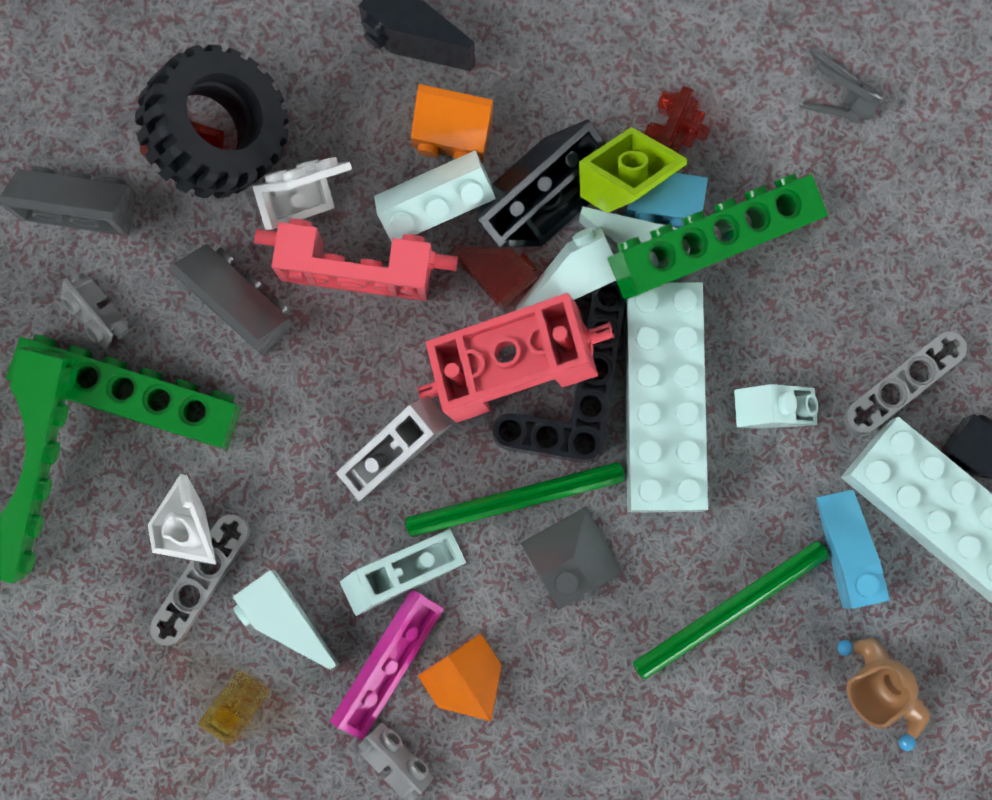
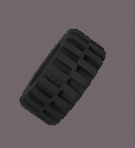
[135,44,289,199]

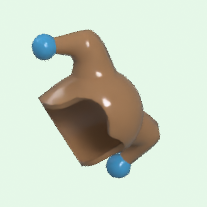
[837,638,930,751]

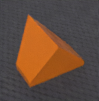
[418,633,502,721]

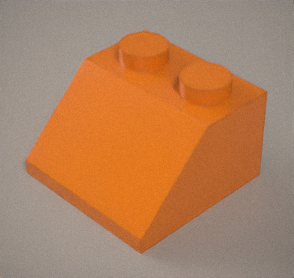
[411,84,493,163]

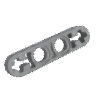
[843,331,967,435]
[150,514,250,646]

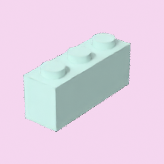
[374,150,496,242]

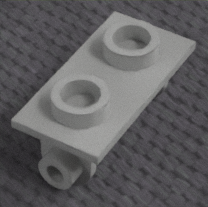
[60,273,130,351]
[358,722,434,800]

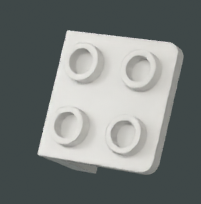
[252,157,352,230]

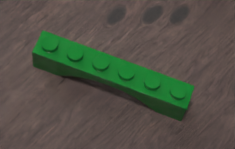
[0,346,77,584]

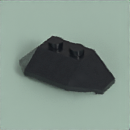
[476,119,606,247]

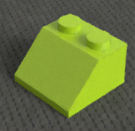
[579,127,687,213]

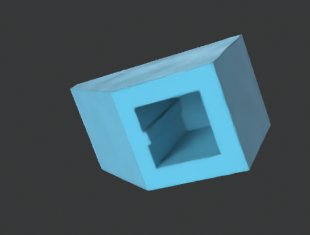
[625,173,708,228]

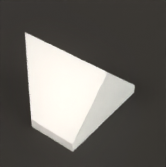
[148,474,216,564]

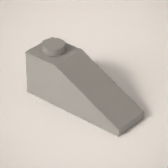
[336,396,452,502]

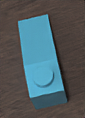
[816,490,890,609]

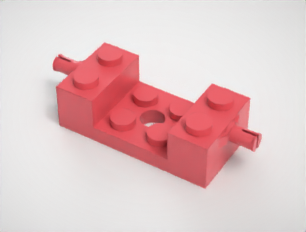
[254,219,458,302]
[418,293,614,423]

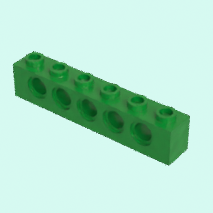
[607,173,828,300]
[5,334,241,450]

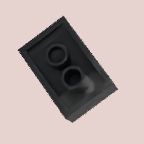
[358,0,475,72]

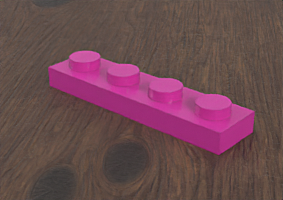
[330,589,444,740]

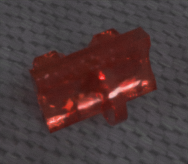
[644,86,710,153]

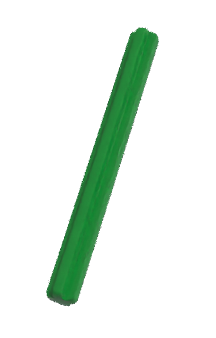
[405,462,625,537]
[633,541,829,679]

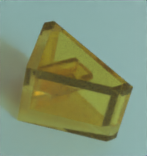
[197,670,270,746]

